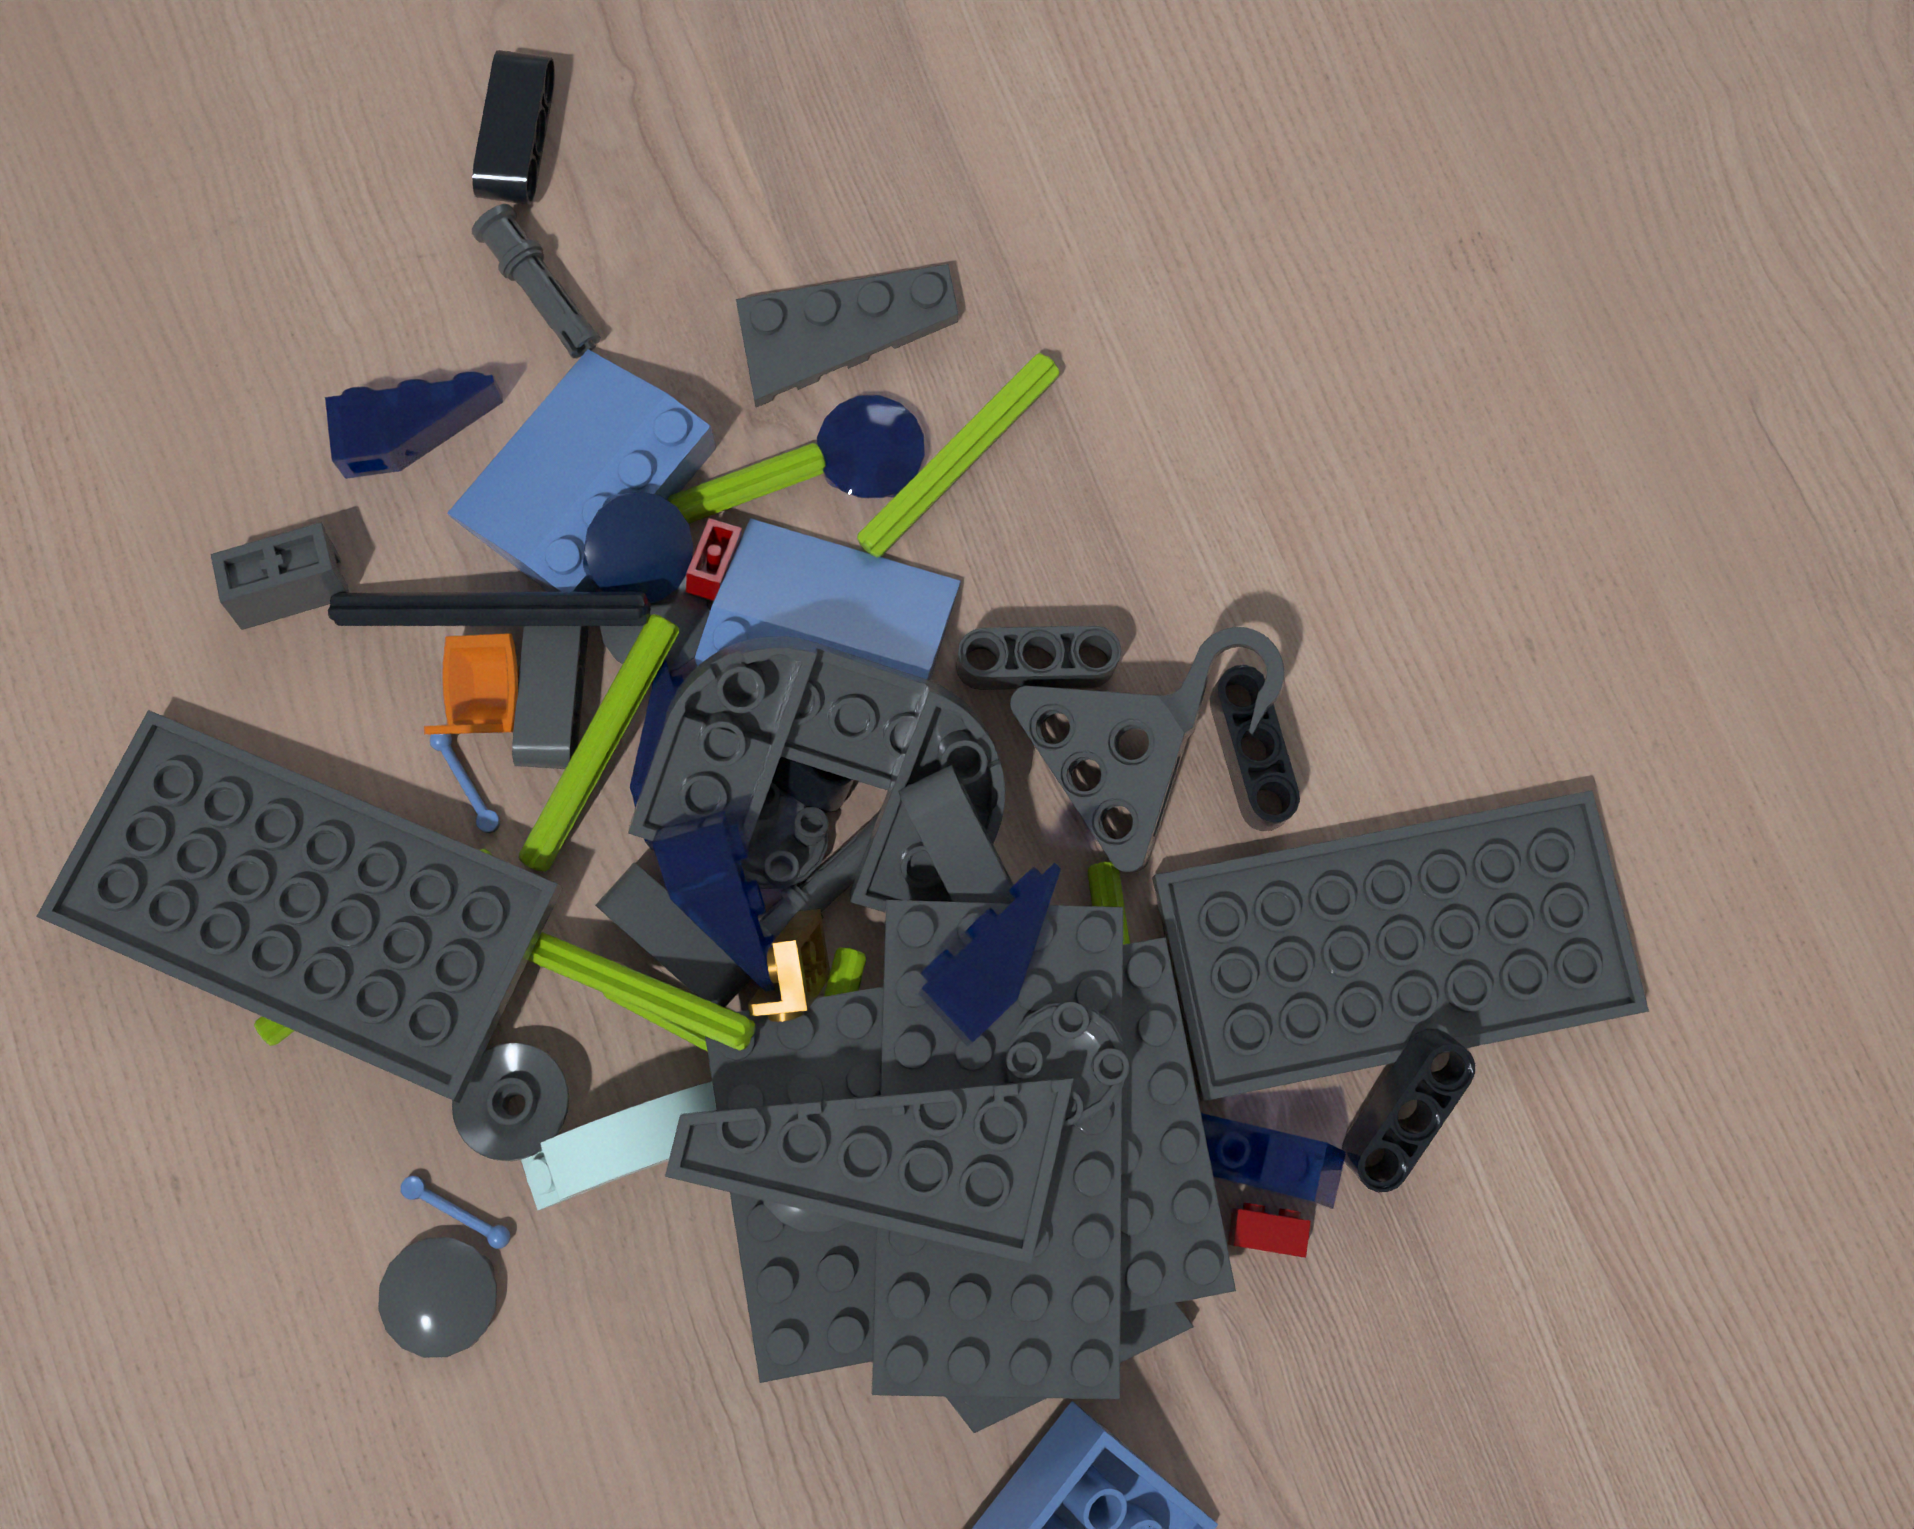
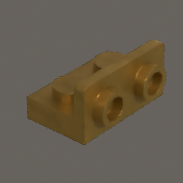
[748,909,830,1022]

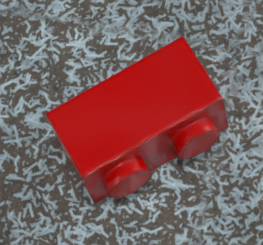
[686,518,742,601]
[1228,1202,1311,1258]

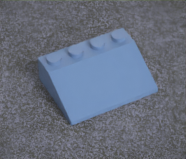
[447,349,716,592]
[695,518,961,681]
[972,1401,1218,1529]

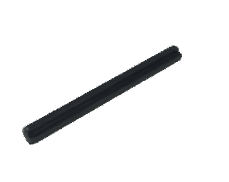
[328,591,651,626]

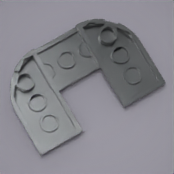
[628,636,1005,913]

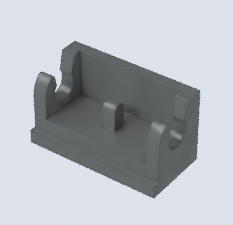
[210,522,349,630]

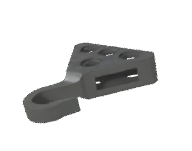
[1010,627,1285,872]

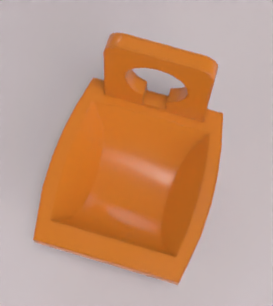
[424,633,519,735]

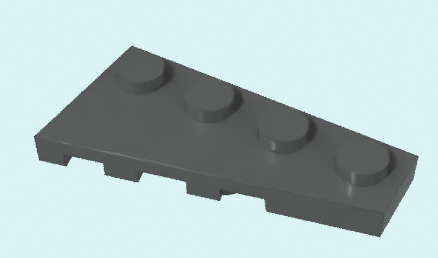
[736,264,958,408]

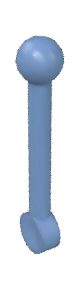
[430,734,500,833]
[401,1176,510,1249]

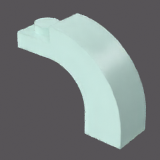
[521,1081,717,1210]

